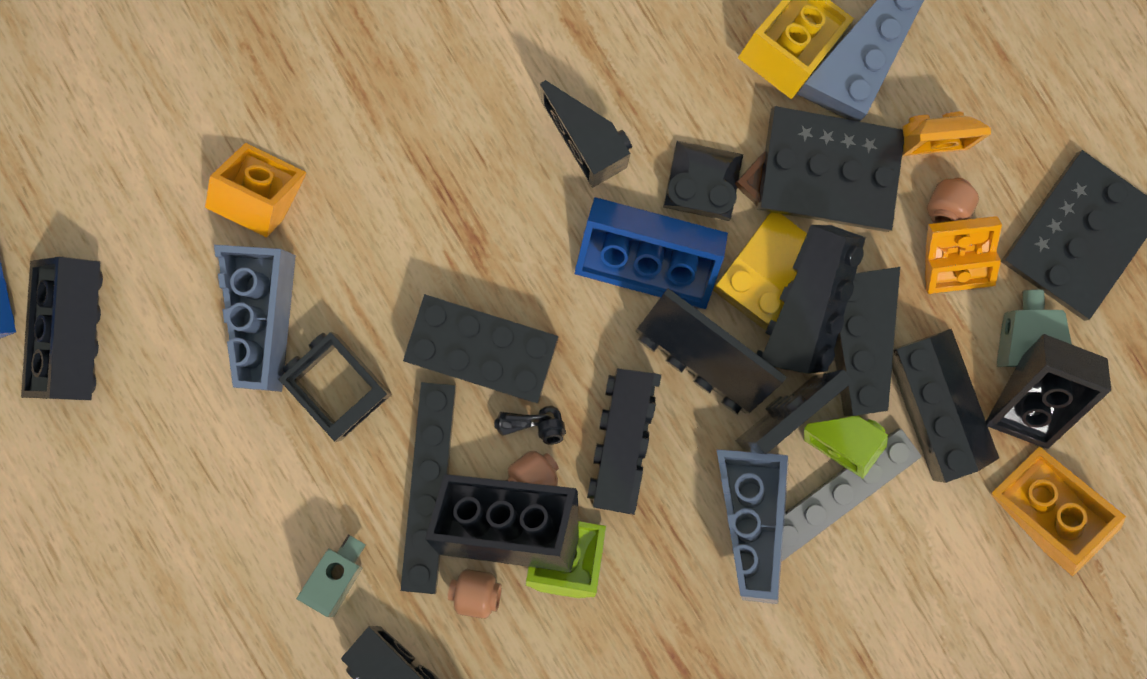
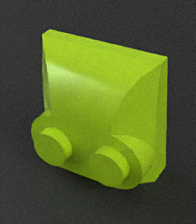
[526,521,606,598]

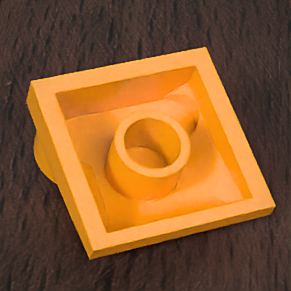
[902,111,991,156]

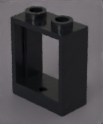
[278,332,392,442]

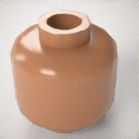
[927,178,979,223]
[506,451,559,486]
[448,569,502,619]

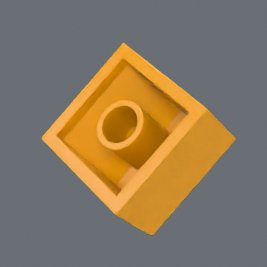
[205,143,306,238]

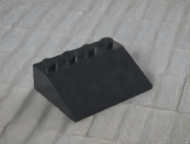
[636,288,787,415]

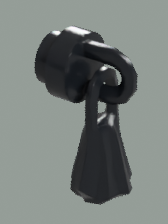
[494,406,566,445]

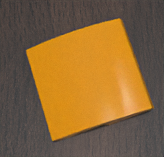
[925,216,1002,294]

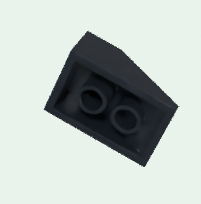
[540,80,632,188]
[986,334,1111,449]

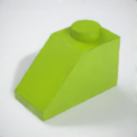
[804,416,888,479]

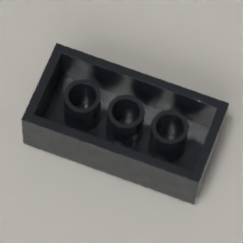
[403,294,559,404]

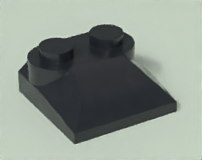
[663,141,743,221]

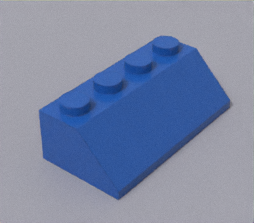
[574,197,728,309]

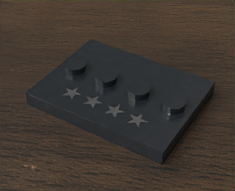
[757,106,904,232]
[1001,150,1147,321]
[735,369,853,454]

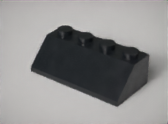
[21,257,103,400]
[892,329,999,483]
[425,474,579,572]

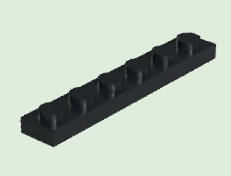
[400,382,457,594]

